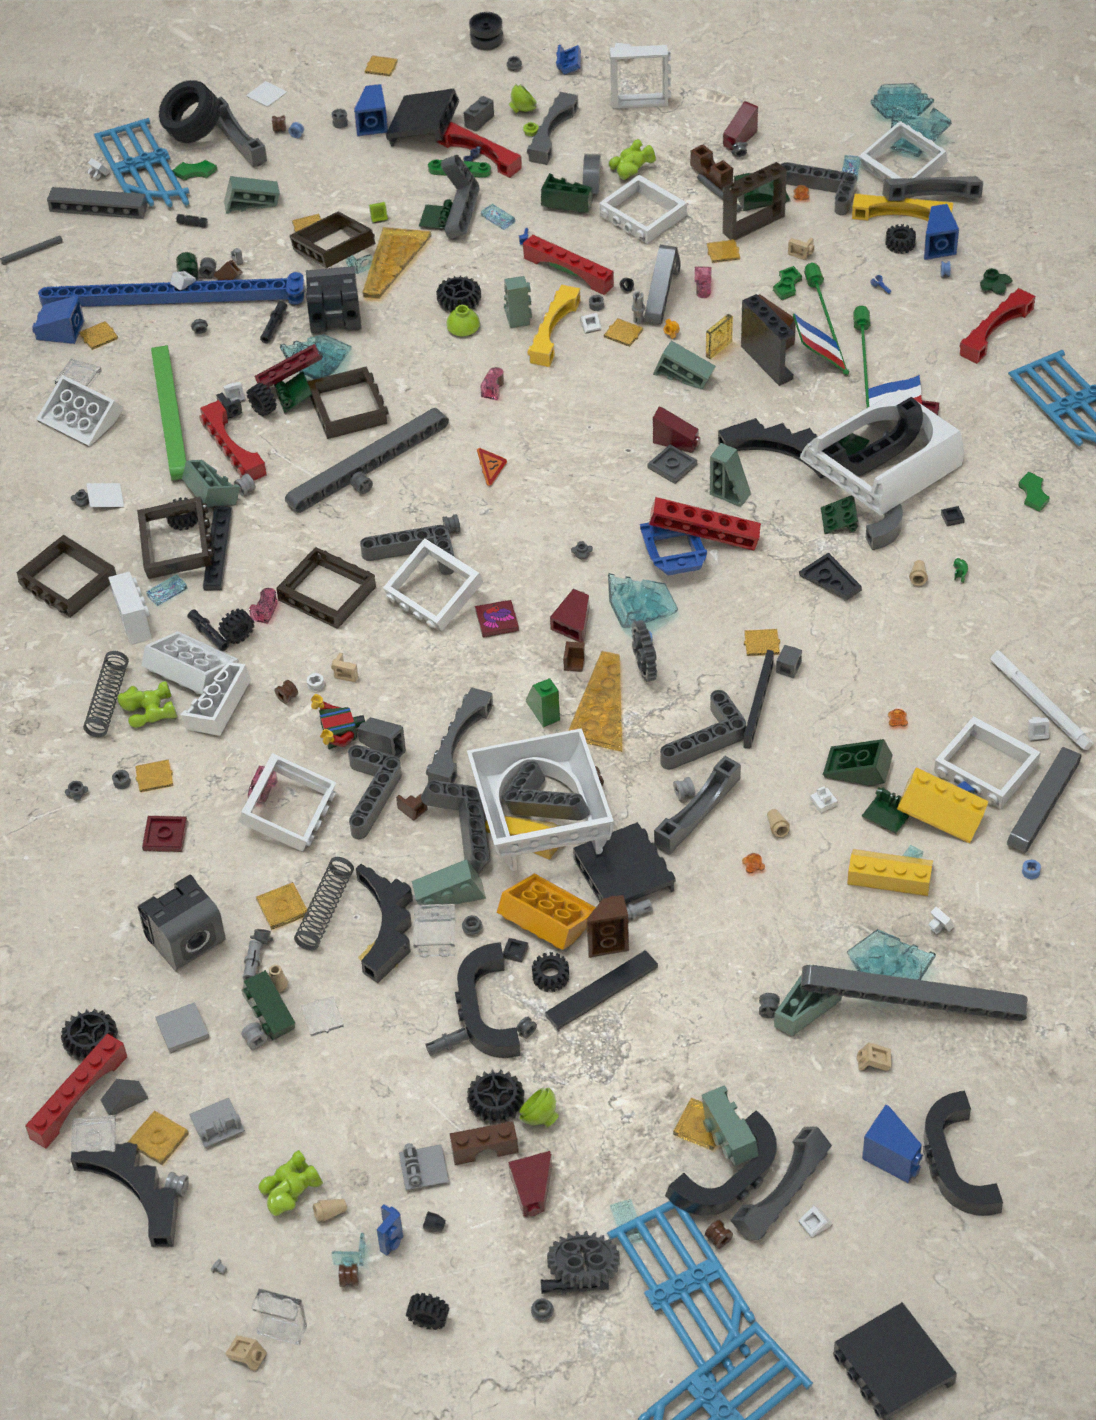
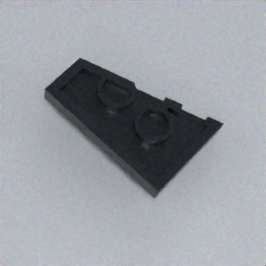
[799,552,862,600]

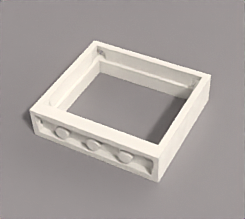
[610,45,671,109]
[859,121,948,182]
[599,175,687,244]
[383,539,484,631]
[934,716,1040,809]
[238,753,336,852]

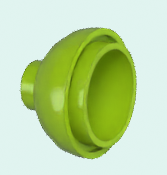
[509,84,537,113]
[446,305,480,336]
[519,1087,559,1127]

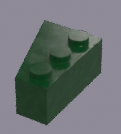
[541,173,592,213]
[241,970,296,1041]

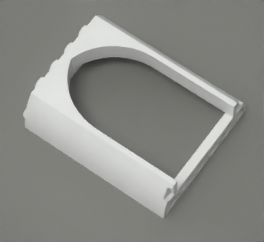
[800,389,964,516]
[467,728,614,871]

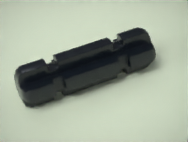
[176,214,208,227]

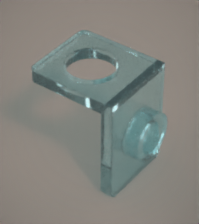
[346,254,373,274]
[332,1233,366,1266]

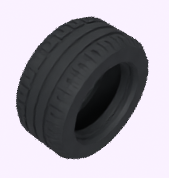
[159,80,220,143]

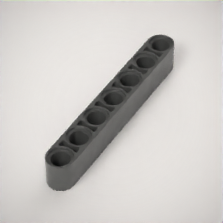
[1007,747,1082,853]

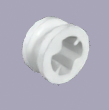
[307,673,324,692]

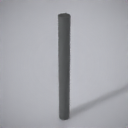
[697,174,742,212]
[0,235,63,264]

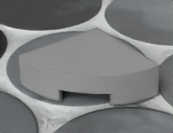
[231,248,243,265]

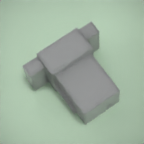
[211,1259,227,1274]

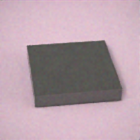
[647,445,697,484]

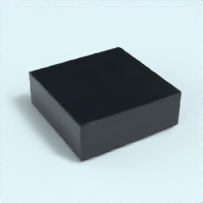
[941,506,965,526]
[503,938,529,963]

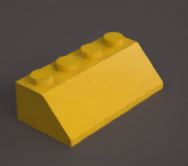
[897,767,989,843]
[847,849,933,896]

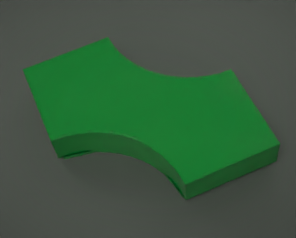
[172,160,217,181]
[773,266,802,300]
[1018,471,1050,512]

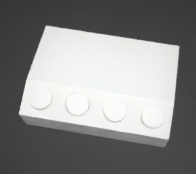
[36,375,123,446]
[141,631,238,694]

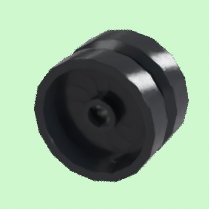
[469,12,503,50]

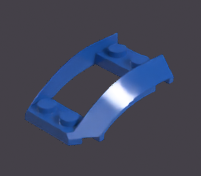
[640,522,707,576]

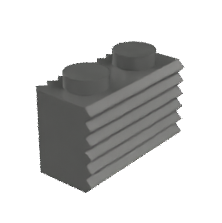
[463,96,494,132]

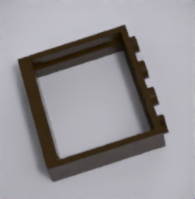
[723,162,787,242]
[289,211,376,268]
[308,366,389,439]
[137,496,214,579]
[16,534,116,618]
[276,547,376,629]

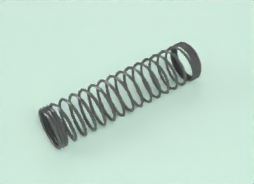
[83,651,129,737]
[294,857,354,950]

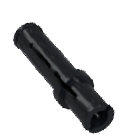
[260,301,287,343]
[187,609,229,651]
[541,1278,609,1295]

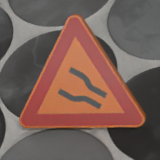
[477,448,507,486]

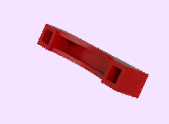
[436,122,522,178]
[523,234,614,295]
[959,288,1036,364]
[199,400,267,481]
[25,1034,127,1149]

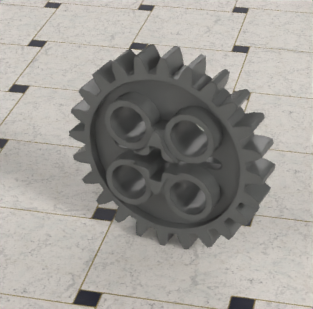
[631,620,657,682]
[547,1231,620,1288]

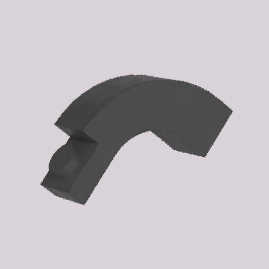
[583,154,602,194]
[865,503,903,550]

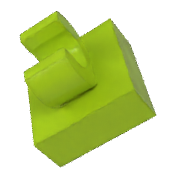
[369,202,388,222]

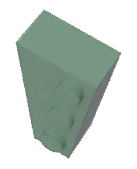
[504,276,532,328]
[774,974,842,1036]

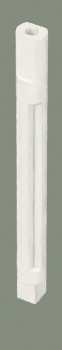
[990,650,1093,750]

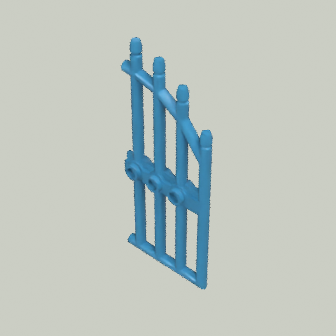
[93,118,190,207]
[1008,350,1096,446]
[607,1201,756,1392]
[638,1321,813,1420]

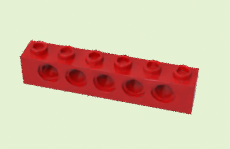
[649,497,761,551]

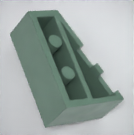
[224,176,280,214]
[653,340,716,389]
[710,443,751,507]
[182,460,240,508]
[412,859,486,910]
[702,1085,758,1166]

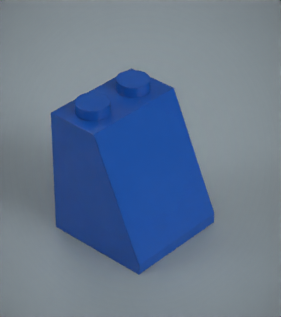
[354,84,388,136]
[924,204,959,260]
[32,296,84,344]
[862,1104,923,1183]

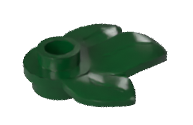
[980,268,1013,294]

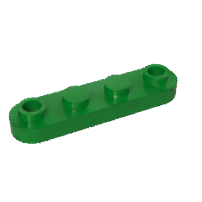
[428,159,491,178]

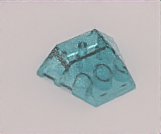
[870,83,934,119]
[889,105,952,157]
[280,334,352,379]
[608,573,678,628]
[847,929,936,1002]

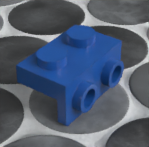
[556,44,581,75]
[376,1204,404,1256]

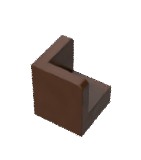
[213,260,243,280]
[563,641,585,672]
[396,794,428,821]

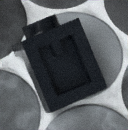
[216,392,242,419]

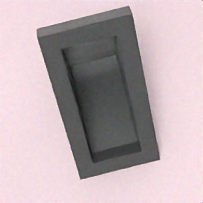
[100,1079,148,1117]

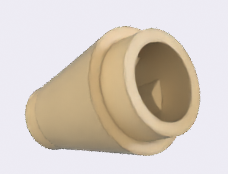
[909,560,928,586]
[767,809,790,837]
[269,964,288,993]
[313,1198,347,1222]

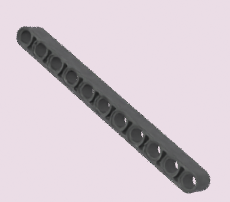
[285,408,449,513]
[801,965,1027,1021]

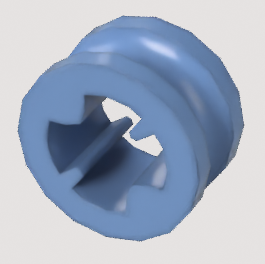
[288,122,304,138]
[941,261,950,276]
[1022,860,1041,880]

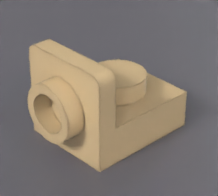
[788,238,815,260]
[331,653,358,682]
[857,1042,891,1071]
[225,1335,267,1371]

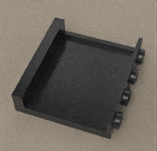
[386,88,460,147]
[741,294,795,386]
[573,822,676,904]
[833,1302,957,1420]

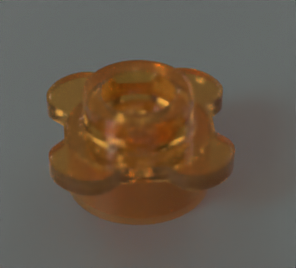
[793,185,810,200]
[888,709,908,727]
[742,853,765,873]

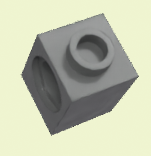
[776,645,802,678]

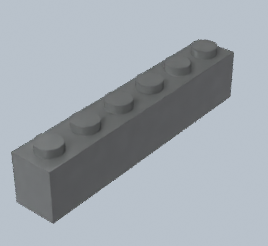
[47,187,148,219]

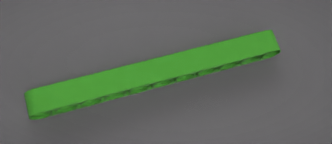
[151,345,186,481]

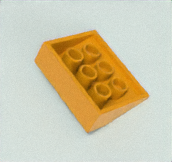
[496,873,596,950]

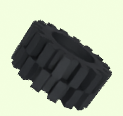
[885,224,916,254]
[246,383,277,417]
[166,497,198,530]
[218,608,255,644]
[532,952,569,992]
[406,1293,450,1330]

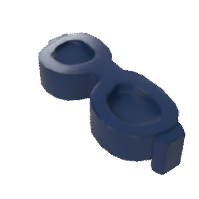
[463,146,481,162]

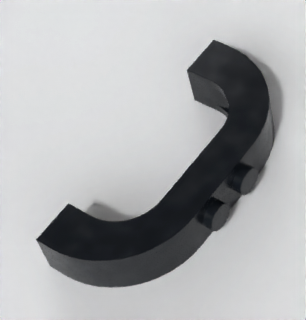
[822,396,923,476]
[455,942,521,1058]
[923,1090,1003,1216]
[665,1110,777,1216]

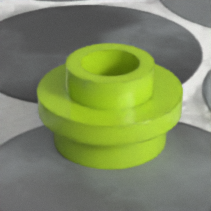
[523,122,539,137]

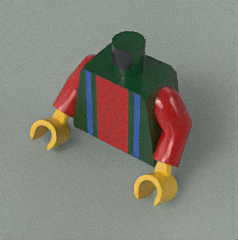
[311,694,365,749]

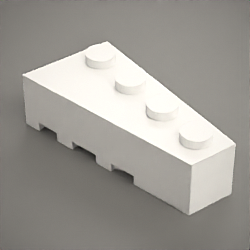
[108,571,152,645]
[181,662,251,736]

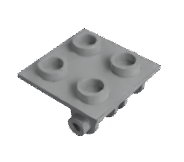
[189,1098,245,1148]
[399,1143,449,1190]

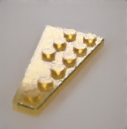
[363,227,431,299]
[568,651,622,752]

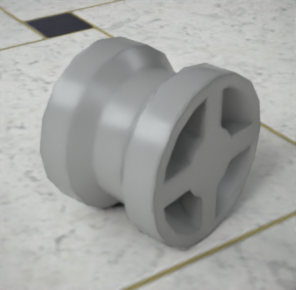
[234,474,256,496]
[673,777,695,800]
[241,1022,268,1049]
[165,1172,189,1197]

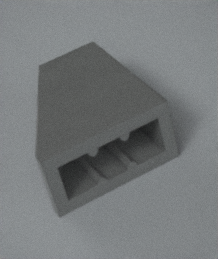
[357,717,406,758]

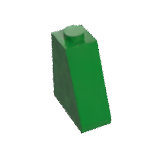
[526,678,560,727]

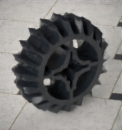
[436,275,481,313]
[61,1008,118,1061]
[467,1069,525,1125]

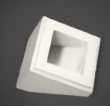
[170,271,196,290]
[580,313,602,333]
[798,1206,832,1238]

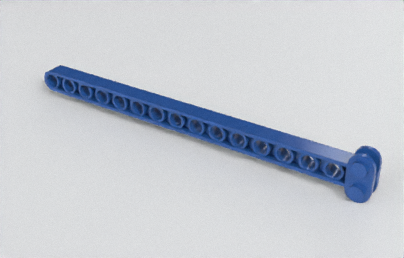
[38,272,305,307]

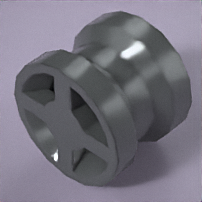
[331,109,348,129]
[199,257,217,279]
[350,471,373,494]
[442,514,460,534]
[759,993,780,1018]

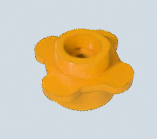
[663,319,680,339]

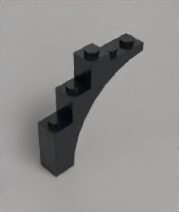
[718,418,826,479]
[356,864,413,983]
[71,1142,178,1247]

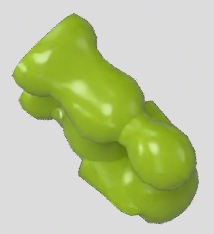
[608,139,656,180]
[117,681,178,728]
[258,1150,323,1216]

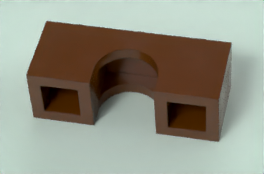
[690,144,733,190]
[449,1121,519,1165]

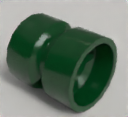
[176,252,199,280]

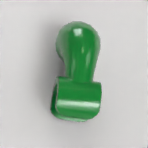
[953,558,968,583]

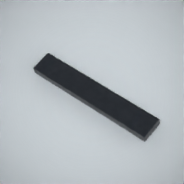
[203,507,233,590]
[743,650,774,749]
[545,950,658,1030]

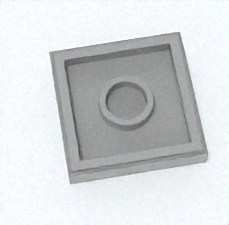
[156,1002,209,1053]

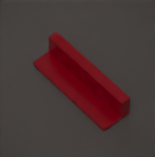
[254,344,323,388]

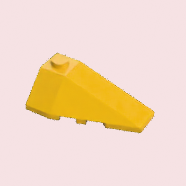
[485,815,560,860]

